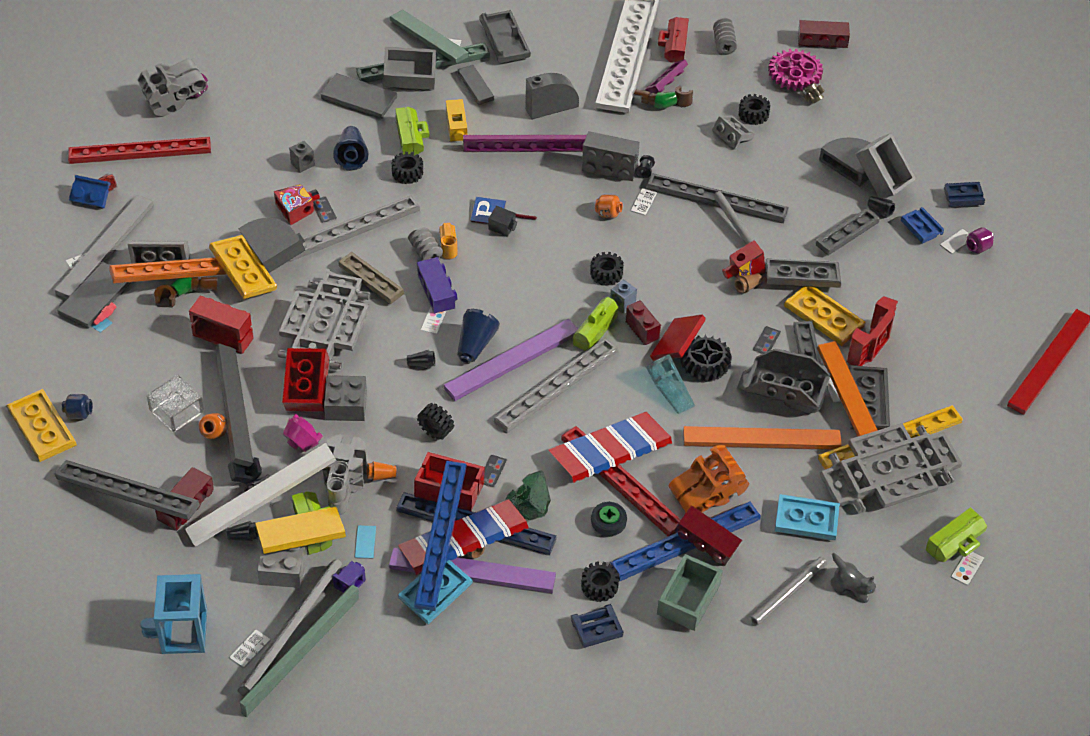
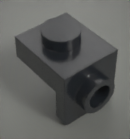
[228,457,262,484]

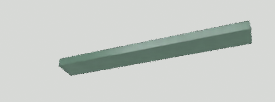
[356,42,490,83]
[240,585,359,717]

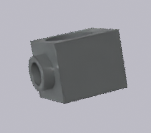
[289,141,315,173]

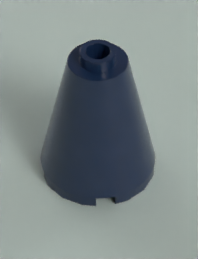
[333,126,369,170]
[457,308,500,363]

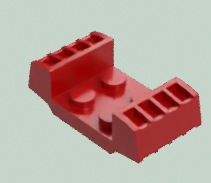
[846,296,898,366]

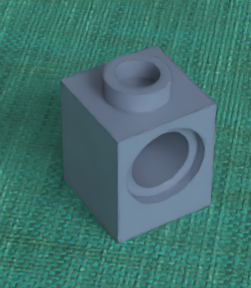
[610,279,637,314]

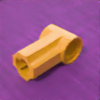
[439,223,458,259]

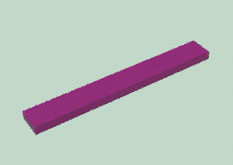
[463,135,587,152]

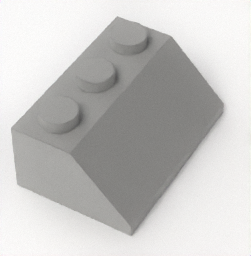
[128,240,190,264]

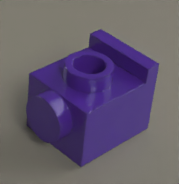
[333,561,366,593]

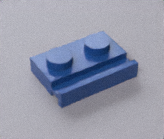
[69,175,111,208]
[901,207,944,244]

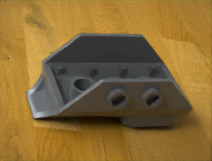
[737,348,830,413]

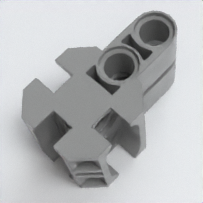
[137,59,207,117]
[322,435,367,515]

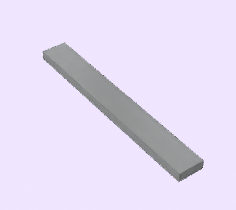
[55,195,154,299]
[290,195,420,262]
[494,338,618,433]
[238,559,342,695]

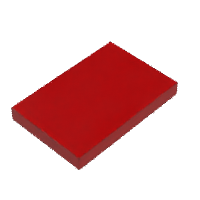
[650,314,706,361]

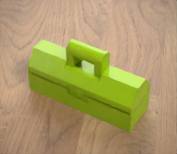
[395,107,430,156]
[573,297,618,351]
[292,491,332,555]
[925,507,987,562]

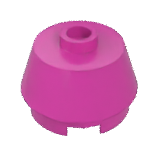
[283,414,323,452]

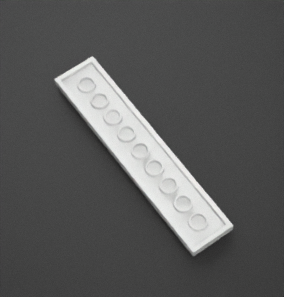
[595,0,659,113]

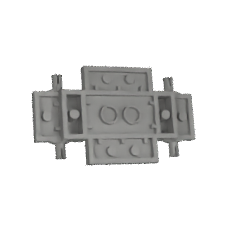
[278,272,370,370]
[820,423,962,513]

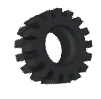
[738,94,770,125]
[391,152,424,184]
[590,252,624,286]
[417,403,455,440]
[581,561,619,602]

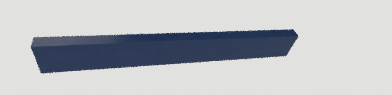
[396,492,557,555]

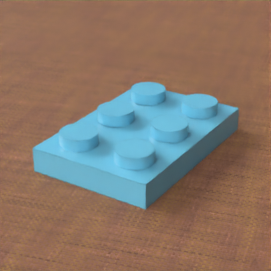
[775,494,840,541]
[398,560,473,625]

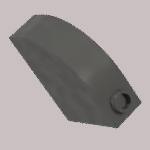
[525,73,579,120]
[819,137,871,187]
[238,218,306,273]

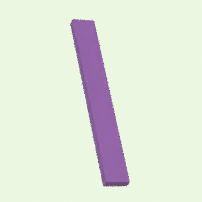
[444,318,578,401]
[389,548,556,594]

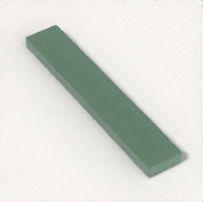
[390,9,469,64]

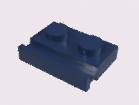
[944,182,985,207]

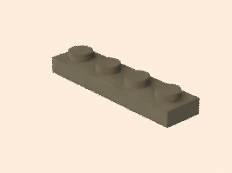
[339,252,404,304]

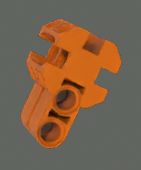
[668,445,750,513]

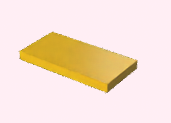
[209,235,277,299]
[784,286,866,346]
[7,389,77,462]
[255,507,346,554]

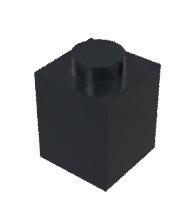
[488,206,517,237]

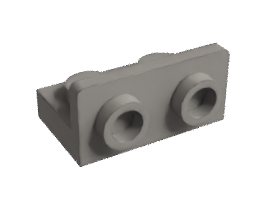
[712,115,755,149]

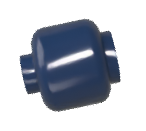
[62,394,93,419]

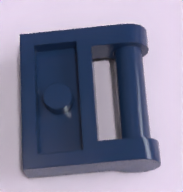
[570,604,624,648]

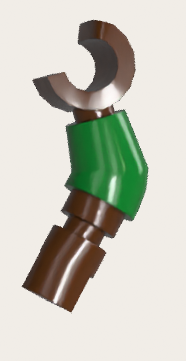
[634,86,693,109]
[154,277,218,308]

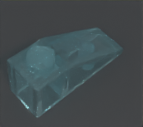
[646,354,695,414]

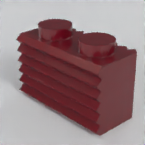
[625,300,662,345]

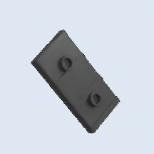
[479,10,531,63]

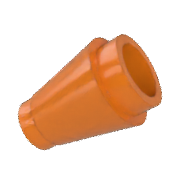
[367,461,397,481]

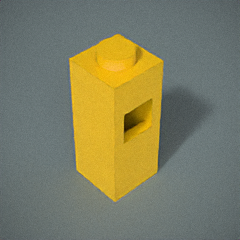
[446,99,467,142]

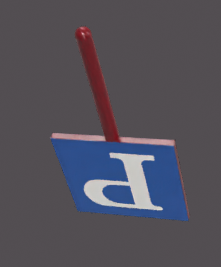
[471,197,537,224]

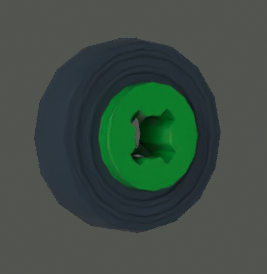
[591,501,627,536]

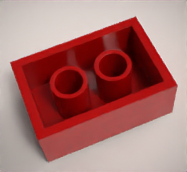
[282,348,329,412]

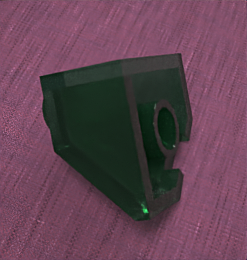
[505,470,551,520]

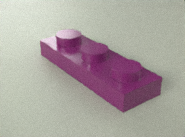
[645,59,688,94]

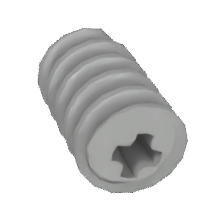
[713,18,737,54]
[408,227,443,261]

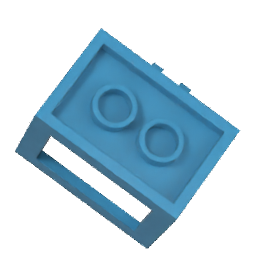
[140,574,207,654]

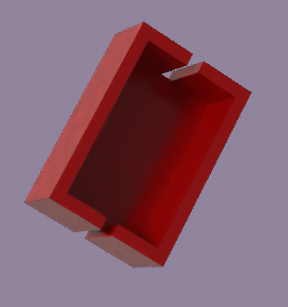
[189,295,254,354]
[414,452,485,511]

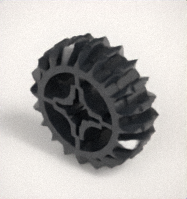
[680,334,732,382]

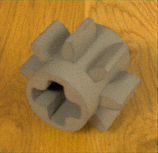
[803,83,825,104]

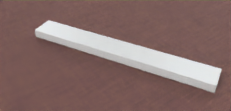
[185,443,337,547]

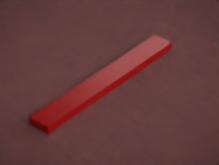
[68,137,211,164]
[1007,309,1090,415]
[561,426,681,537]

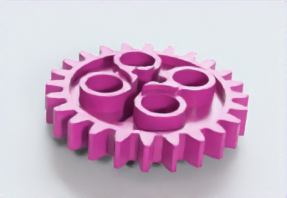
[768,49,823,91]

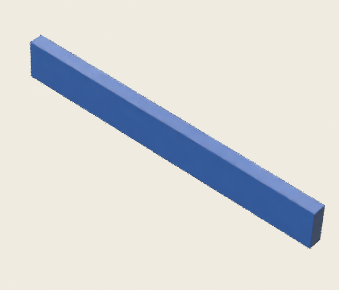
[414,461,466,611]
[610,501,761,581]

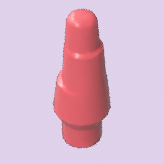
[93,302,117,325]

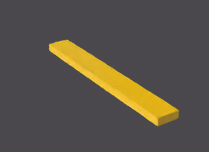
[818,405,963,469]

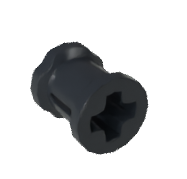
[636,155,655,178]

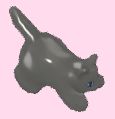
[831,553,876,603]

